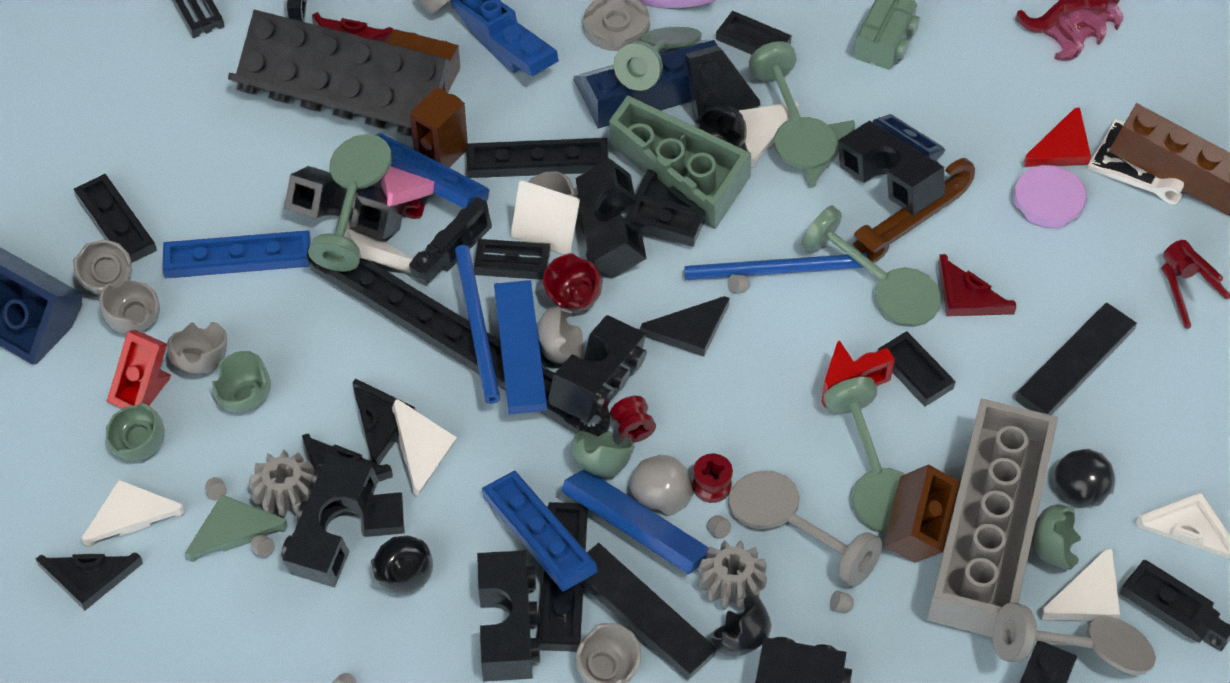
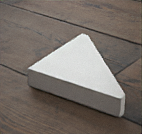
[739,102,799,167]
[344,221,413,273]
[392,399,457,496]
[81,480,185,547]
[1135,492,1230,559]
[1042,549,1120,621]

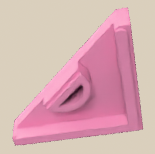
[380,166,435,207]

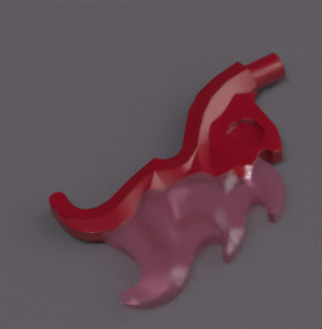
[1016,0,1123,61]

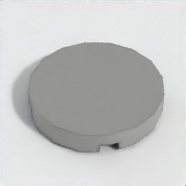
[583,0,650,52]

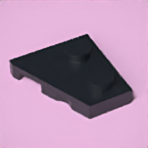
[685,45,761,119]
[626,169,705,247]

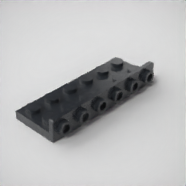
[228,9,450,137]

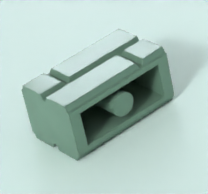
[854,0,920,70]

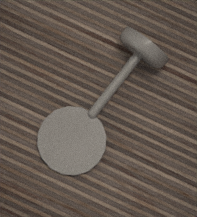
[729,471,883,587]
[993,602,1156,675]

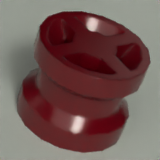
[610,395,656,443]
[693,453,733,503]

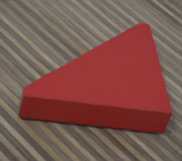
[1024,107,1091,167]

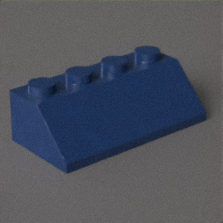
[574,40,717,129]
[0,247,84,365]

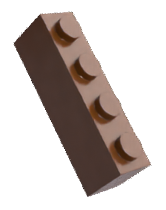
[1109,103,1230,216]

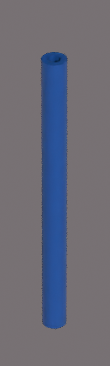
[455,245,500,404]
[684,253,867,280]

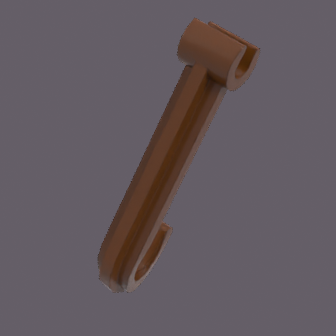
[852,158,975,263]

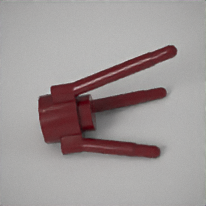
[1161,240,1230,329]

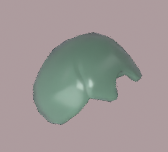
[212,351,271,412]
[106,403,165,461]
[570,431,635,477]
[1032,504,1081,570]

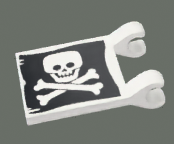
[1087,119,1184,205]

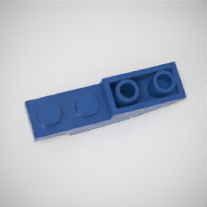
[450,0,559,77]

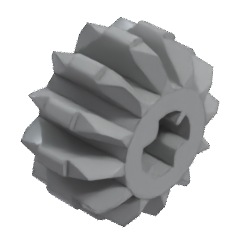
[249,449,314,518]
[699,539,767,610]

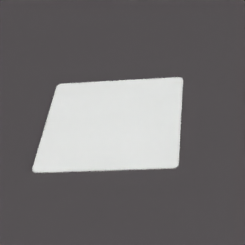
[511,180,580,255]

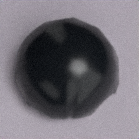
[696,103,747,148]
[1055,449,1115,506]
[371,535,433,595]
[710,595,772,656]

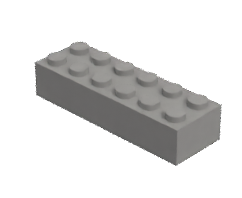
[927,398,1058,637]

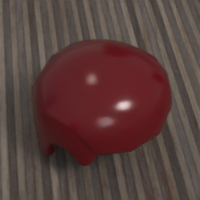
[542,253,603,313]

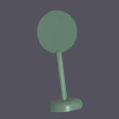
[613,27,702,91]
[748,41,837,169]
[308,134,392,272]
[801,205,941,327]
[824,377,905,534]

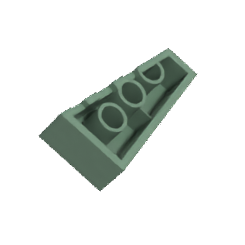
[609,95,751,229]

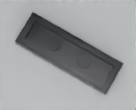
[73,173,157,263]

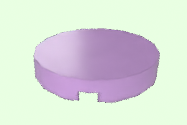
[1014,165,1087,228]

